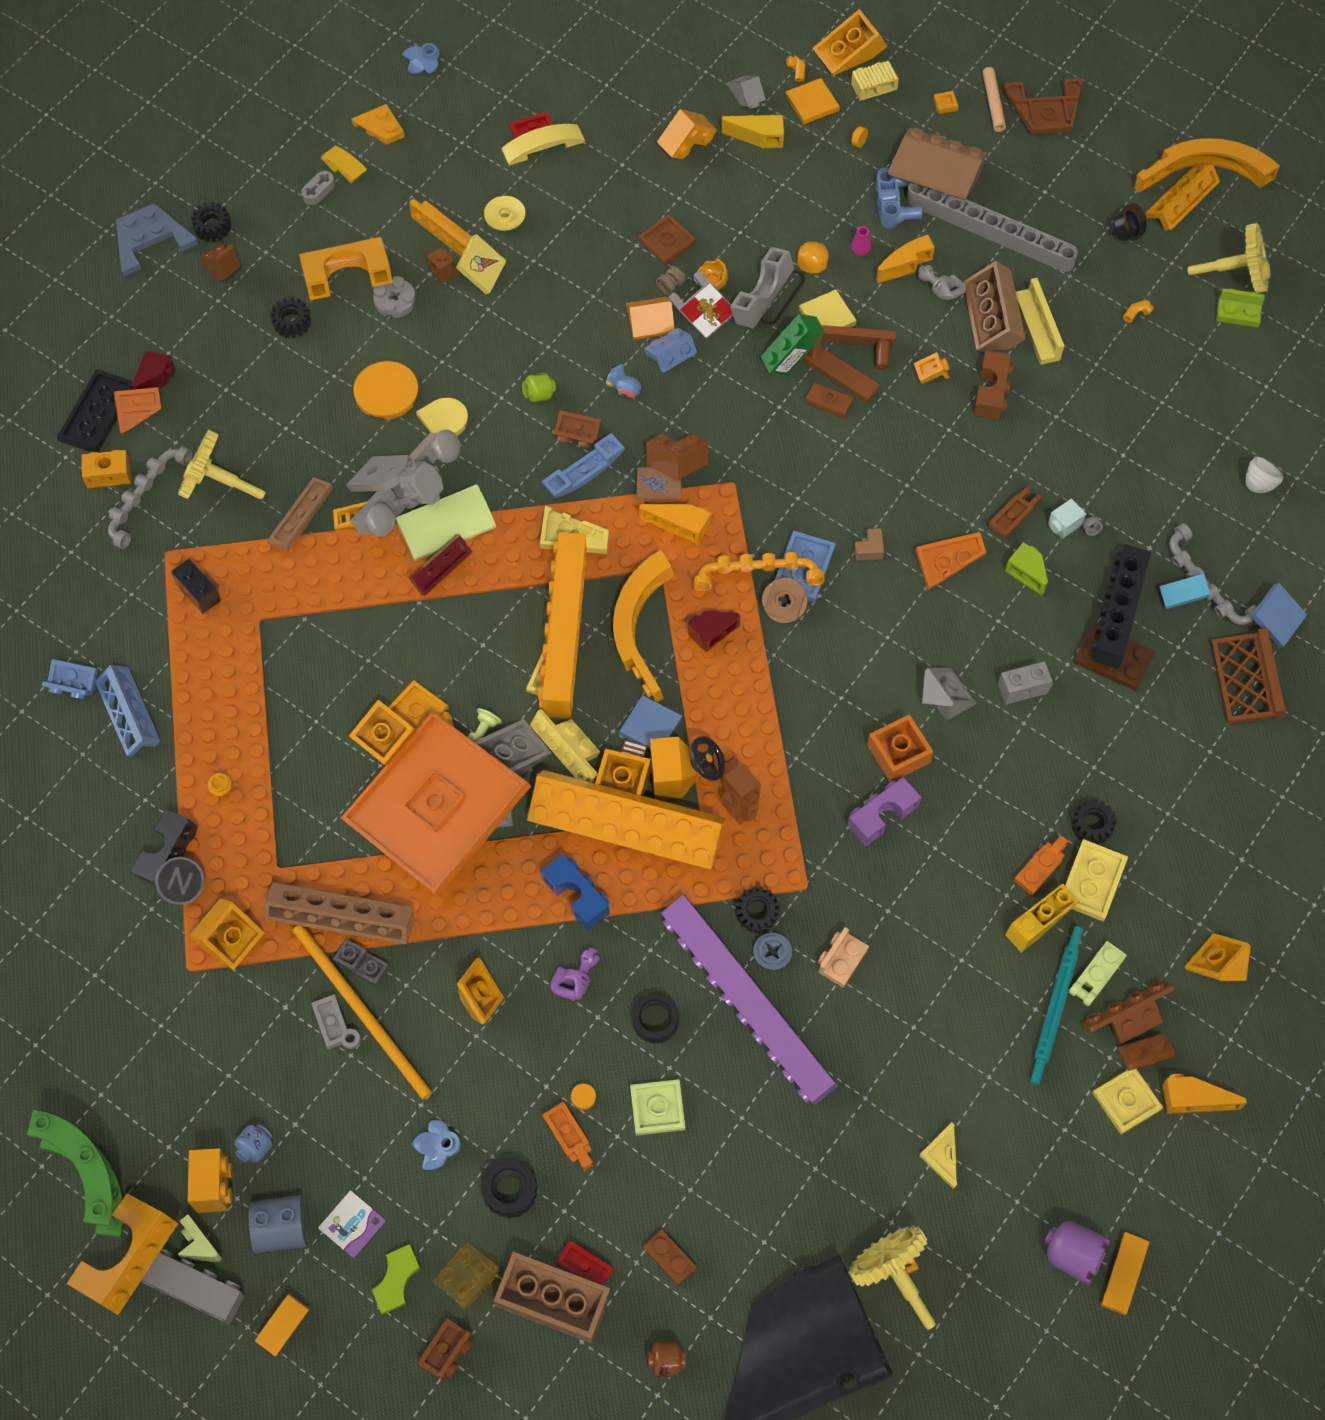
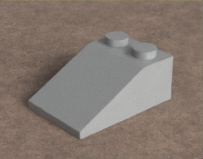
[475,719,551,777]

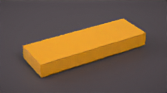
[1101,1232,1149,1316]

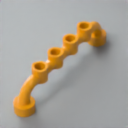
[693,552,825,591]

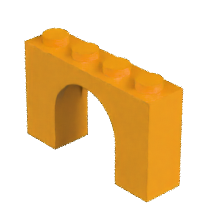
[299,237,393,301]
[67,1194,178,1315]

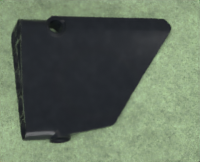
[725,1255,893,1420]

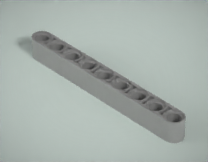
[906,182,1078,272]

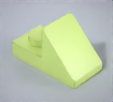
[178,1215,222,1262]

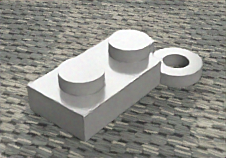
[311,994,361,1050]

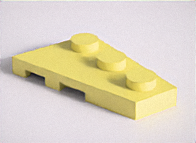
[540,505,609,554]

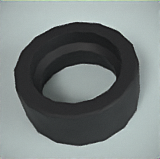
[633,994,679,1043]

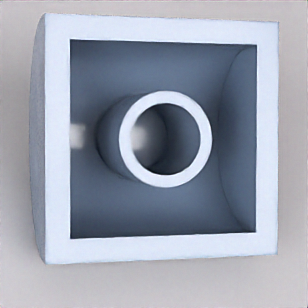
[249,1195,306,1254]

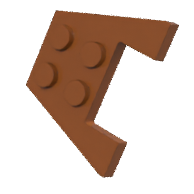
[1004,78,1082,135]

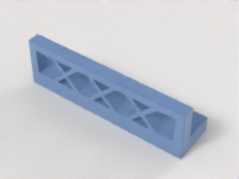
[96,665,161,757]

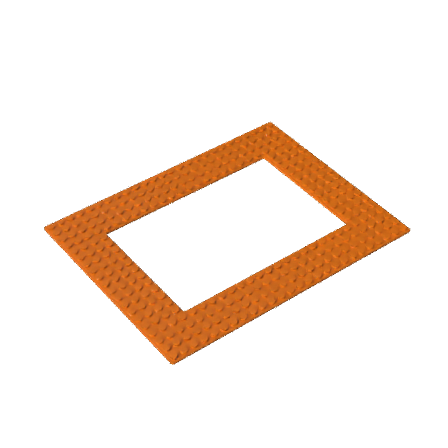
[165,482,808,972]

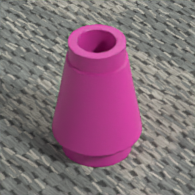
[851,226,872,256]

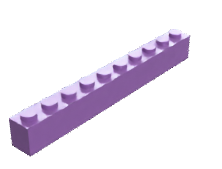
[661,895,838,1105]

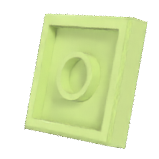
[630,1079,685,1136]

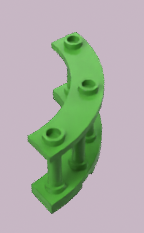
[27,1110,125,1239]

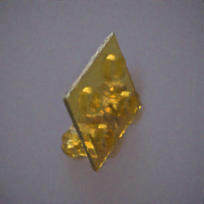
[432,1242,500,1310]

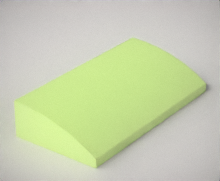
[396,484,496,561]

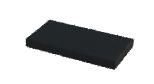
[57,369,133,452]

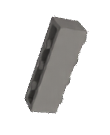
[140,1249,245,1325]

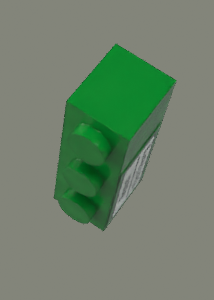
[761,314,825,375]

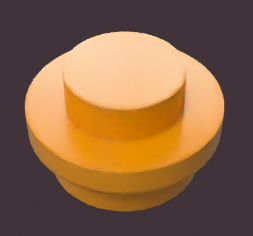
[208,773,232,796]

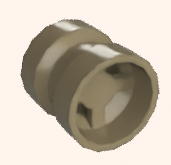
[656,266,685,295]

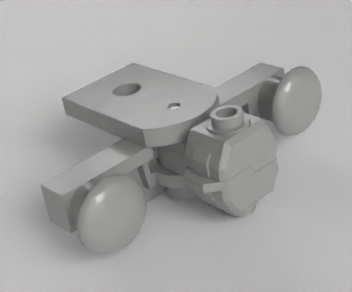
[346,430,460,537]

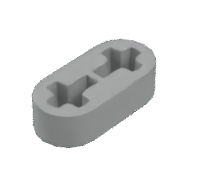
[302,171,335,205]

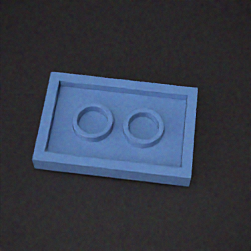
[775,530,836,603]

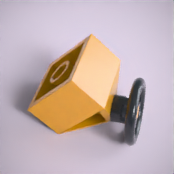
[650,736,725,800]

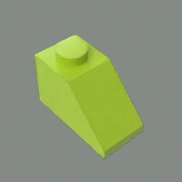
[1005,542,1048,595]

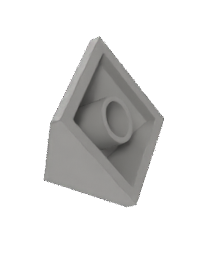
[922,668,976,721]

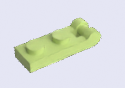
[1068,941,1127,1007]

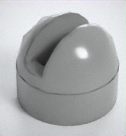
[1083,516,1103,536]

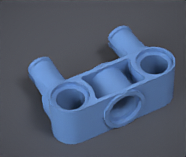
[875,168,922,229]

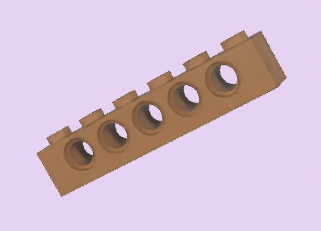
[264,882,414,944]

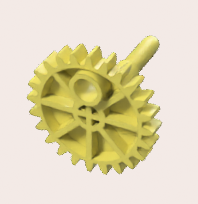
[1188,223,1271,293]
[178,430,266,500]
[849,1226,936,1330]

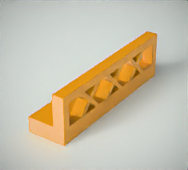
[1145,165,1220,231]
[409,198,472,257]

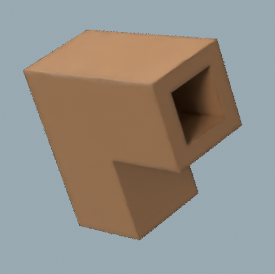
[854,528,884,561]

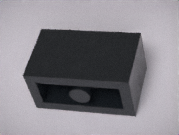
[171,558,221,614]

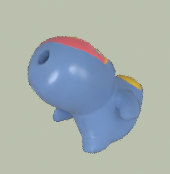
[606,364,641,398]

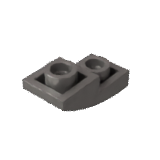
[333,939,390,987]

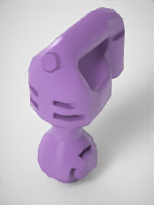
[550,948,600,1000]

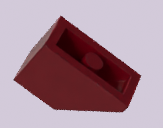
[131,350,175,390]
[688,611,740,652]

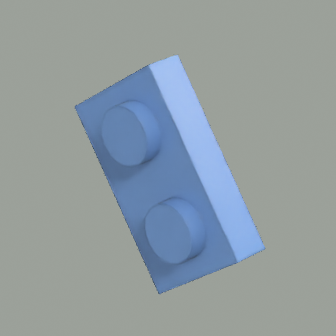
[644,328,697,373]
[42,659,98,699]

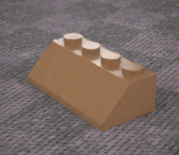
[963,261,1026,352]
[493,1252,610,1344]

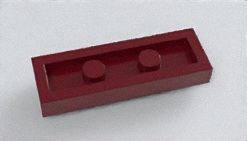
[409,535,472,596]

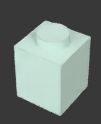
[1048,499,1086,539]

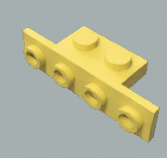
[530,709,600,783]

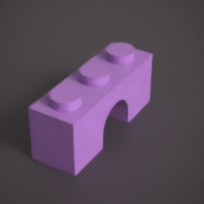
[848,777,922,847]

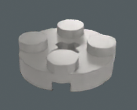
[373,276,416,318]

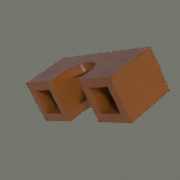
[974,350,1013,420]
[722,763,761,825]

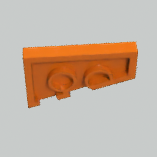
[915,532,986,590]

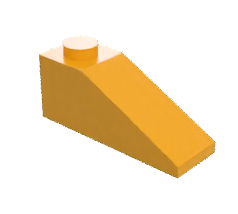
[639,504,711,545]
[1162,1074,1247,1114]

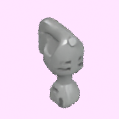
[918,265,966,300]

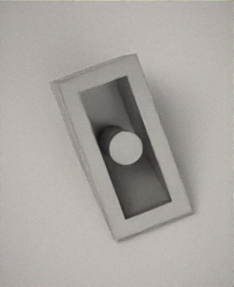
[727,76,766,109]

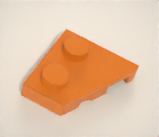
[114,387,161,434]

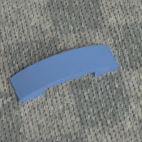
[542,433,625,498]

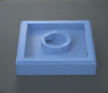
[1251,583,1307,648]
[619,695,682,750]

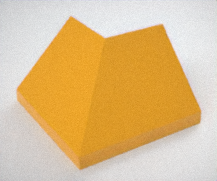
[1184,933,1251,981]
[457,957,504,1024]

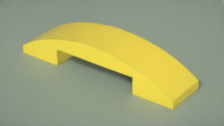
[502,124,585,165]

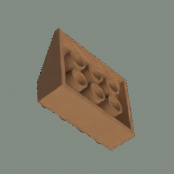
[888,128,987,200]

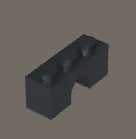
[130,809,198,886]

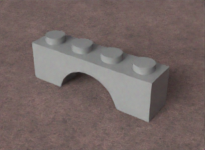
[730,247,794,329]

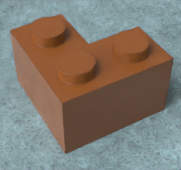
[646,434,708,480]

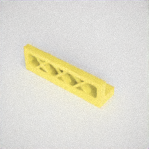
[1016,278,1064,365]

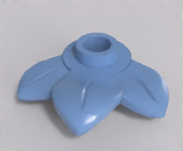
[402,43,440,74]
[412,1120,461,1170]

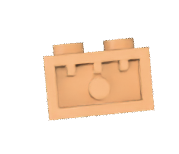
[818,927,869,988]

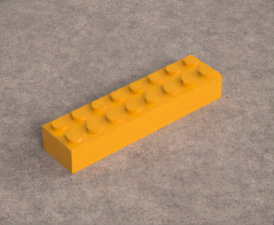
[538,532,587,719]
[527,770,726,869]

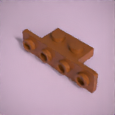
[1080,981,1175,1044]

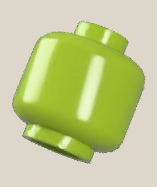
[522,373,556,402]

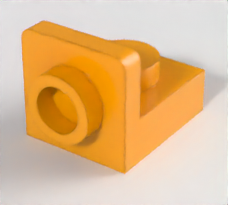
[914,352,950,384]

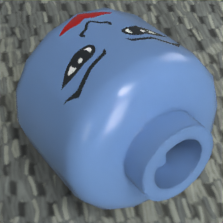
[234,1124,272,1162]

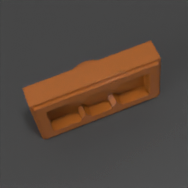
[805,383,853,419]

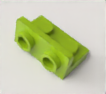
[1216,288,1265,327]

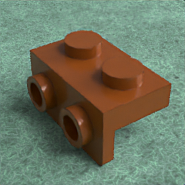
[552,410,602,448]
[417,1318,474,1382]

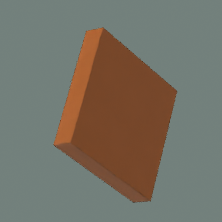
[638,214,696,266]

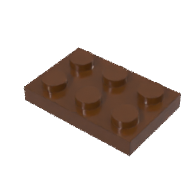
[1073,623,1155,691]

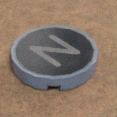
[154,857,204,905]

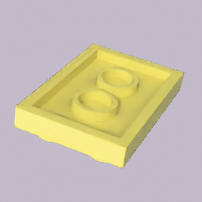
[1065,839,1128,922]

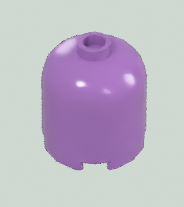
[1045,1221,1111,1286]

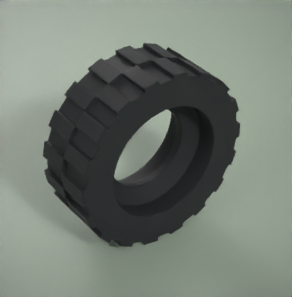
[481,1158,538,1218]

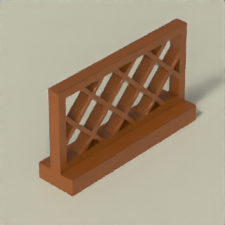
[1211,628,1285,724]

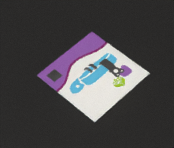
[318,1190,386,1258]

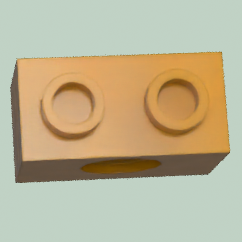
[82,450,131,488]

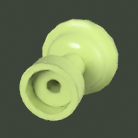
[467,708,502,742]

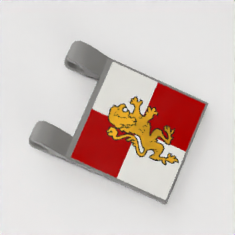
[669,271,733,340]

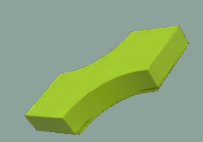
[372,1244,420,1315]

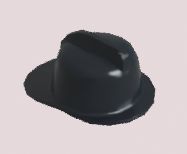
[1111,203,1147,241]

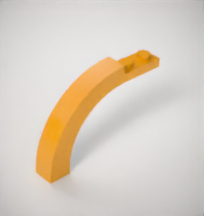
[1134,138,1280,193]
[613,550,674,702]

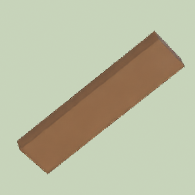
[267,477,333,552]

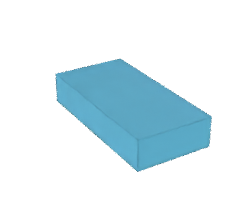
[1159,574,1211,609]

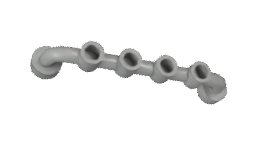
[108,447,193,550]
[1169,523,1257,625]

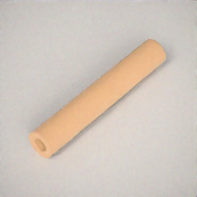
[983,67,1006,132]

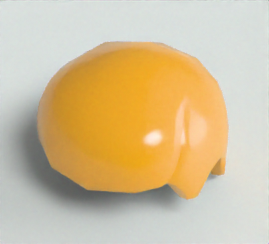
[797,241,829,274]
[698,259,728,291]

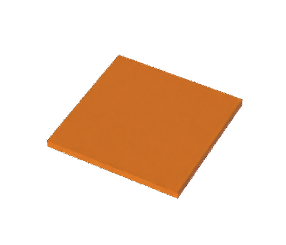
[341,711,531,897]

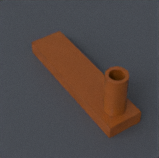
[821,325,896,369]
[801,338,880,404]

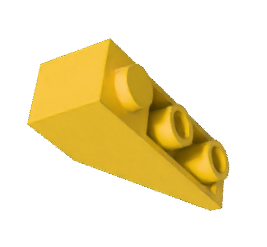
[721,115,784,148]
[1005,883,1079,953]

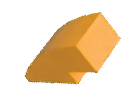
[876,235,935,283]

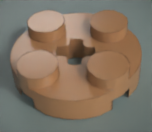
[762,578,808,623]

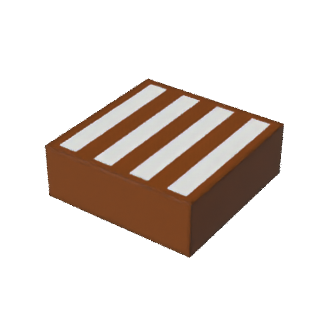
[621,740,647,757]

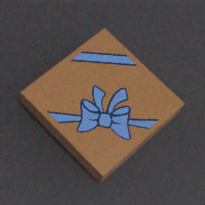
[637,467,681,502]

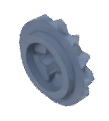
[753,933,792,971]

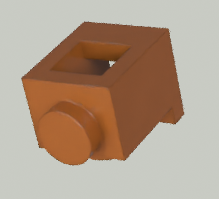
[427,247,458,284]

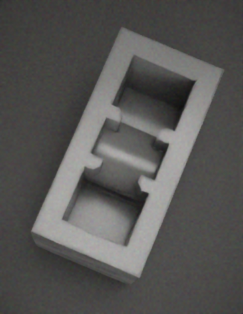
[998,661,1053,705]

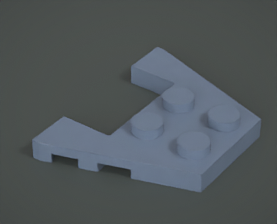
[116,203,199,277]

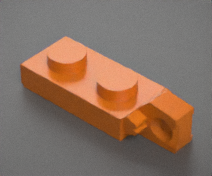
[1014,836,1068,896]
[542,1102,593,1171]

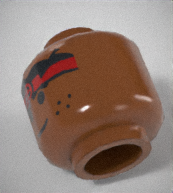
[646,1341,686,1377]

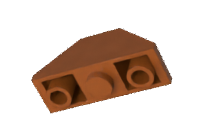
[197,244,241,281]

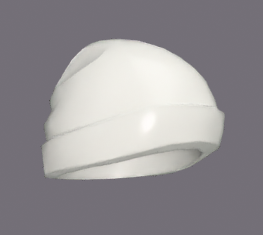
[1246,457,1283,493]

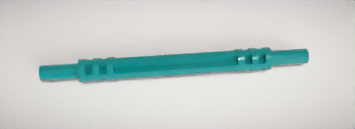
[1030,926,1083,1086]

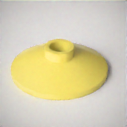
[484,196,525,231]

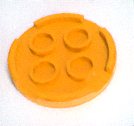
[353,361,419,420]

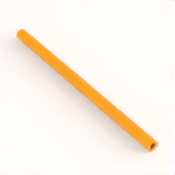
[292,925,432,1100]

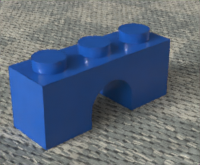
[541,854,610,931]

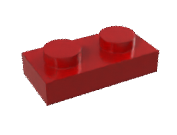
[509,112,553,139]
[556,1241,614,1286]

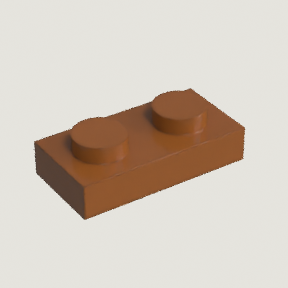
[1118,1033,1175,1071]
[643,1229,697,1286]

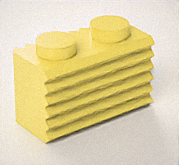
[851,60,899,101]

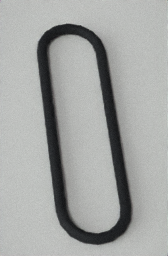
[760,270,805,324]

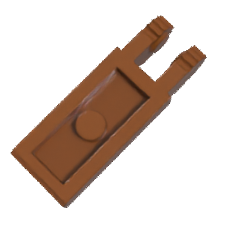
[988,486,1042,539]

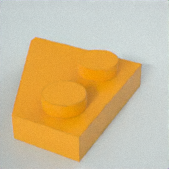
[351,104,405,145]

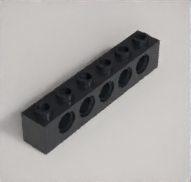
[1091,544,1151,669]

